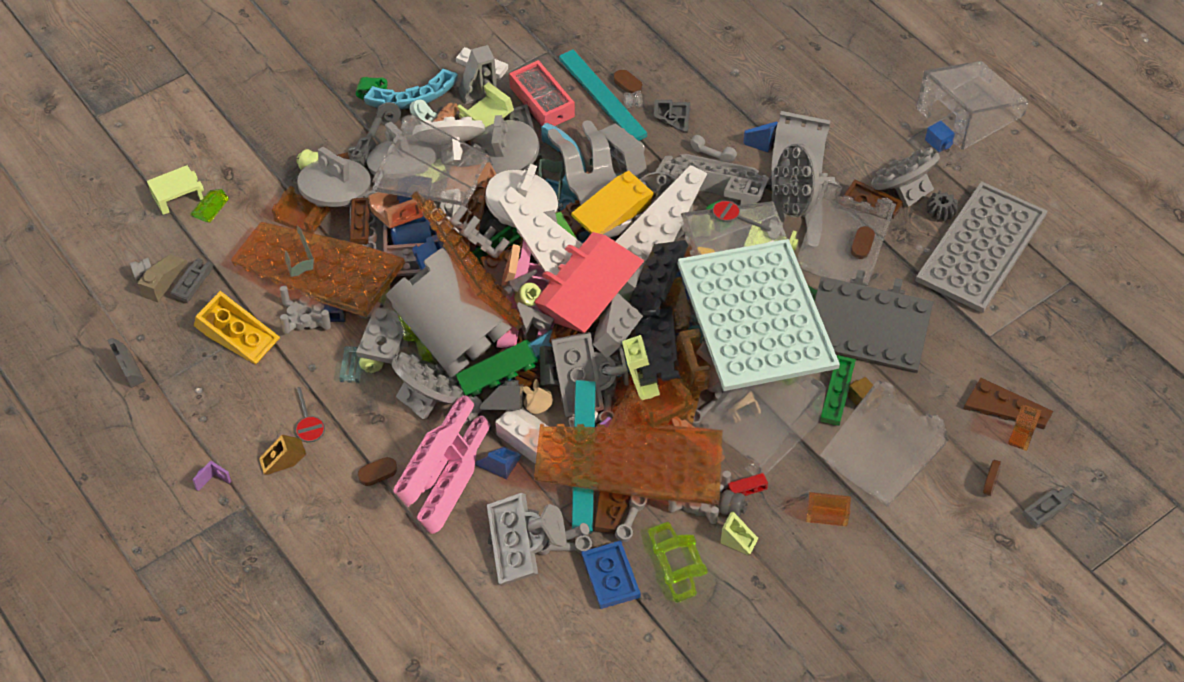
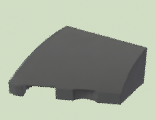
[654,100,691,133]
[107,338,145,388]
[540,346,559,386]

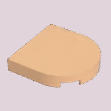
[501,244,520,289]

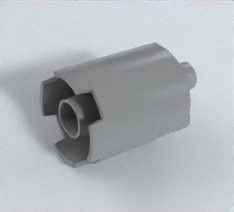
[386,248,512,378]

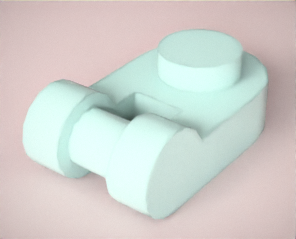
[410,99,438,124]

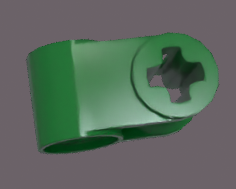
[356,77,389,100]

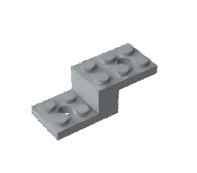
[356,298,414,364]

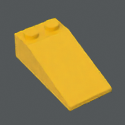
[571,171,654,234]
[194,291,280,365]

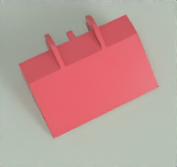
[534,232,644,333]

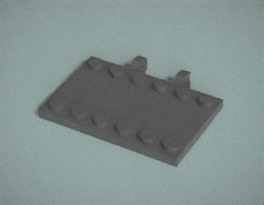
[815,270,934,373]

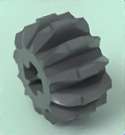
[927,190,958,221]

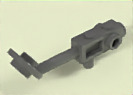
[349,102,401,168]

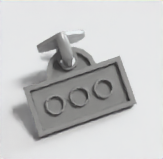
[551,332,628,417]
[487,493,589,586]

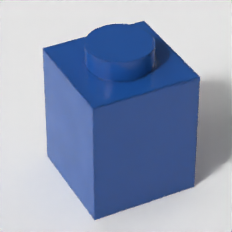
[925,121,955,152]

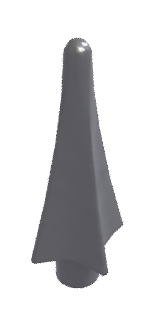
[502,269,537,297]

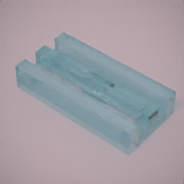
[339,346,362,383]

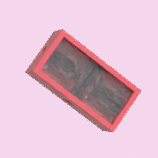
[509,60,575,126]

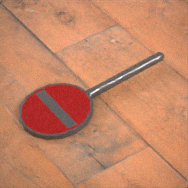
[712,200,771,231]
[295,387,325,443]

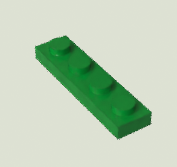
[820,355,856,426]

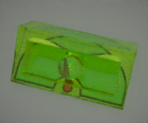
[191,189,229,223]

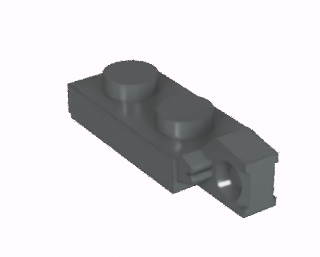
[1022,486,1074,529]

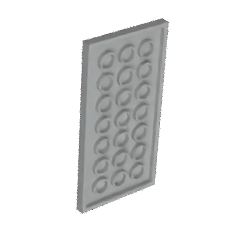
[915,181,1048,313]

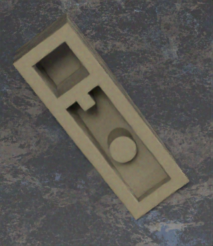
[138,254,187,302]

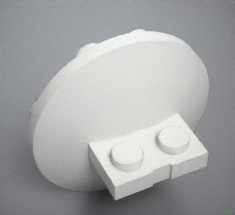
[413,117,485,165]
[485,164,558,228]

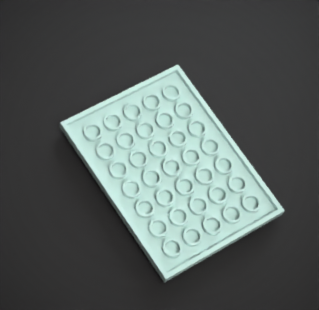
[677,239,840,391]

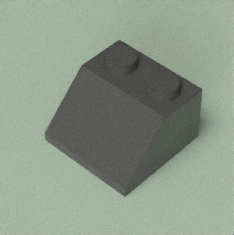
[480,380,523,410]

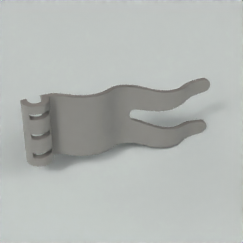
[767,111,830,249]
[548,120,642,237]

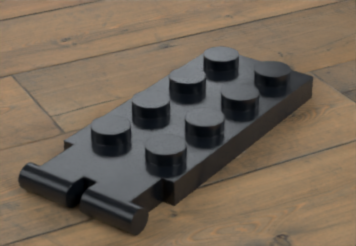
[629,240,689,317]
[635,306,680,387]

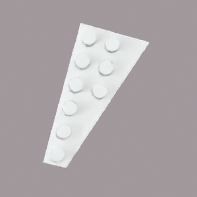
[615,165,708,264]
[498,187,582,281]

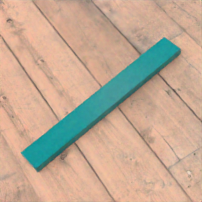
[559,49,647,141]
[571,380,596,534]

